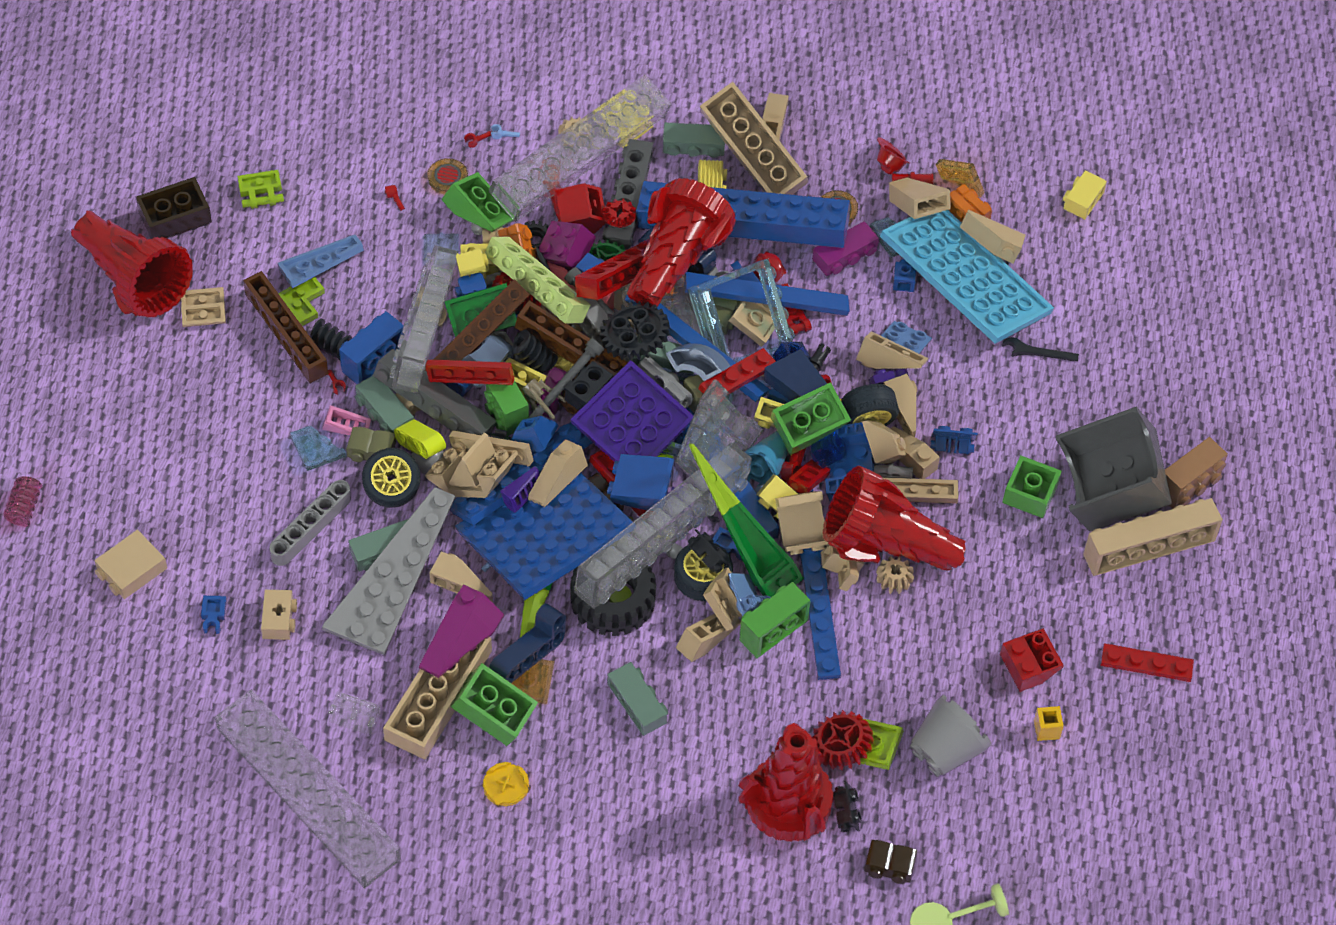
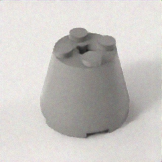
[910,695,991,777]

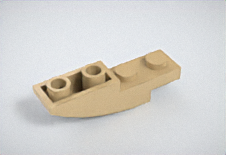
[762,93,789,141]

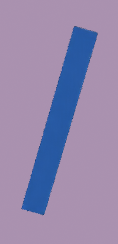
[684,272,850,316]
[625,295,770,402]

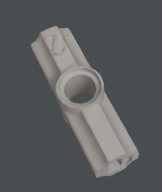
[638,357,694,408]

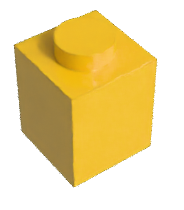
[1034,706,1064,741]

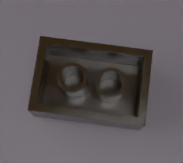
[136,177,212,239]

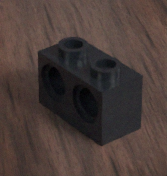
[564,361,613,410]

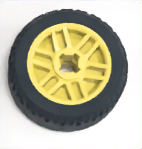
[841,384,899,426]
[362,448,420,508]
[674,543,733,602]

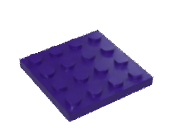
[570,360,695,462]

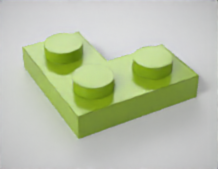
[278,277,325,326]

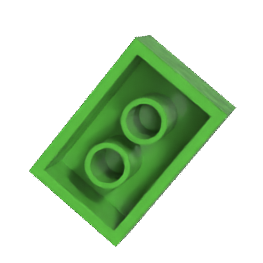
[739,582,811,659]
[451,663,538,746]

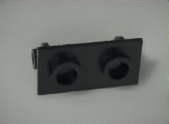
[688,529,730,573]
[833,781,862,832]

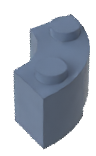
[462,335,514,387]
[666,343,731,381]

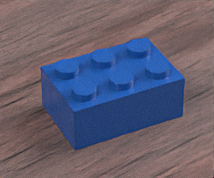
[339,311,406,384]

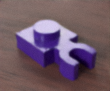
[868,368,909,384]

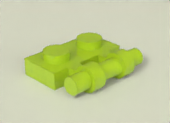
[237,170,284,209]

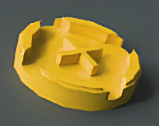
[482,762,529,806]

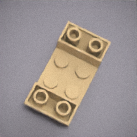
[425,448,518,498]

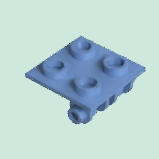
[881,321,932,354]
[728,573,771,616]

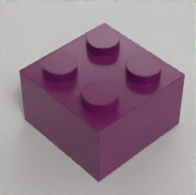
[536,221,596,272]

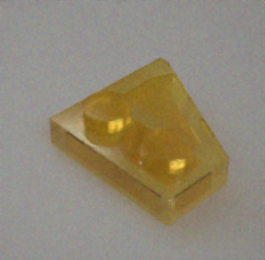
[935,159,985,198]

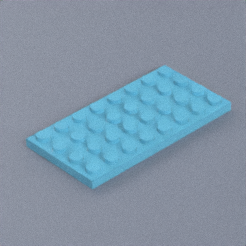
[880,210,1054,344]

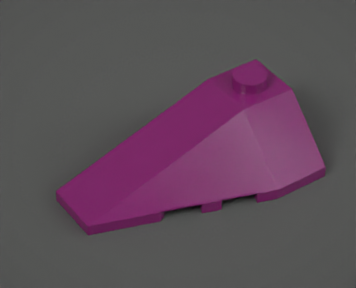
[419,584,504,678]

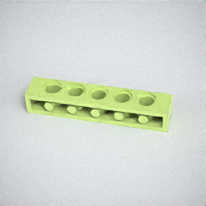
[485,237,591,324]

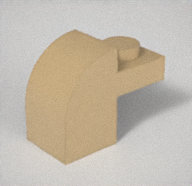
[821,545,864,591]

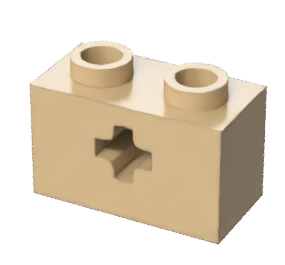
[261,590,297,640]

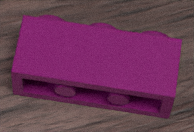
[812,221,879,277]

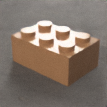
[1165,436,1228,509]

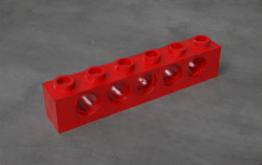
[575,239,650,300]

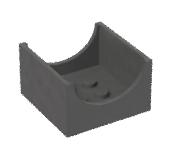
[1056,406,1172,531]

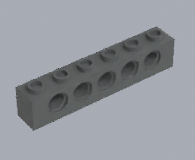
[602,139,653,250]

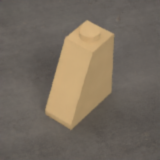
[889,178,950,219]

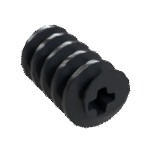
[310,318,352,361]
[511,330,558,373]

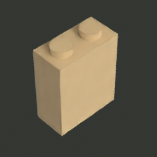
[94,529,167,600]

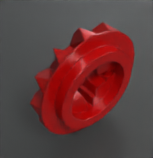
[603,198,636,228]

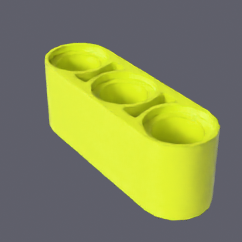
[394,419,446,459]

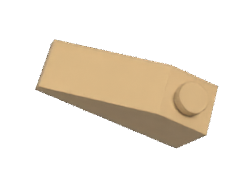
[960,210,1025,264]
[856,331,929,369]
[883,374,917,437]
[890,426,940,479]
[528,439,588,507]
[429,551,493,603]
[676,614,741,662]

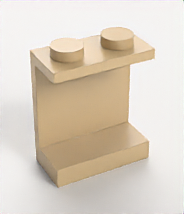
[775,491,828,555]

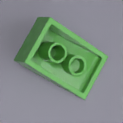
[441,172,518,232]
[770,382,851,455]

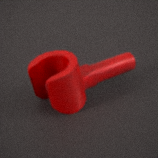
[464,131,491,148]
[385,185,405,211]
[328,370,346,395]

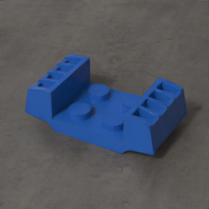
[824,422,874,503]

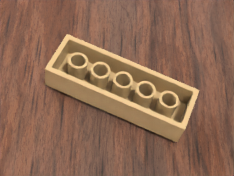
[700,82,808,195]
[1083,498,1223,576]
[383,637,492,760]

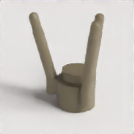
[522,378,566,419]

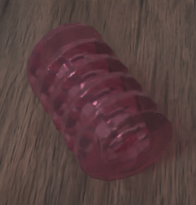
[3,476,43,527]

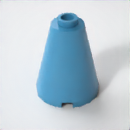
[738,431,788,486]

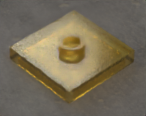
[511,659,554,704]

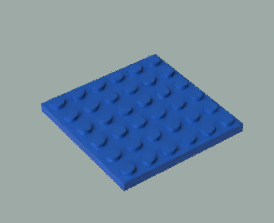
[455,473,637,600]

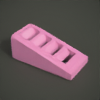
[322,405,371,435]

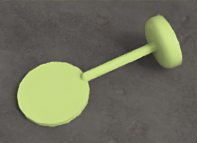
[910,883,1009,925]

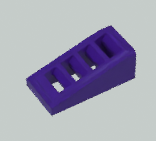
[500,467,540,513]

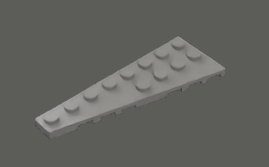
[322,487,455,655]

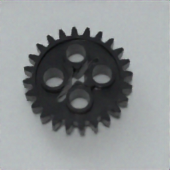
[600,301,670,361]

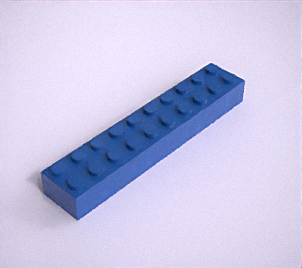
[636,181,850,248]

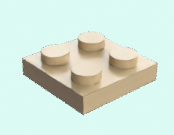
[729,301,783,347]

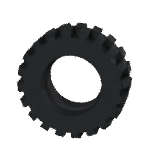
[570,547,656,636]

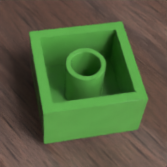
[484,381,529,436]
[1002,455,1062,518]

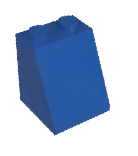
[607,454,674,514]

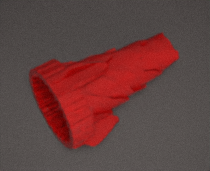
[627,178,736,308]
[71,210,193,317]
[823,466,966,571]
[738,723,833,842]

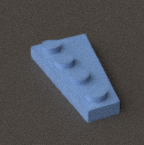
[277,235,364,288]

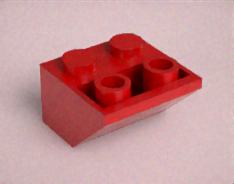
[553,183,606,234]
[1000,628,1064,692]

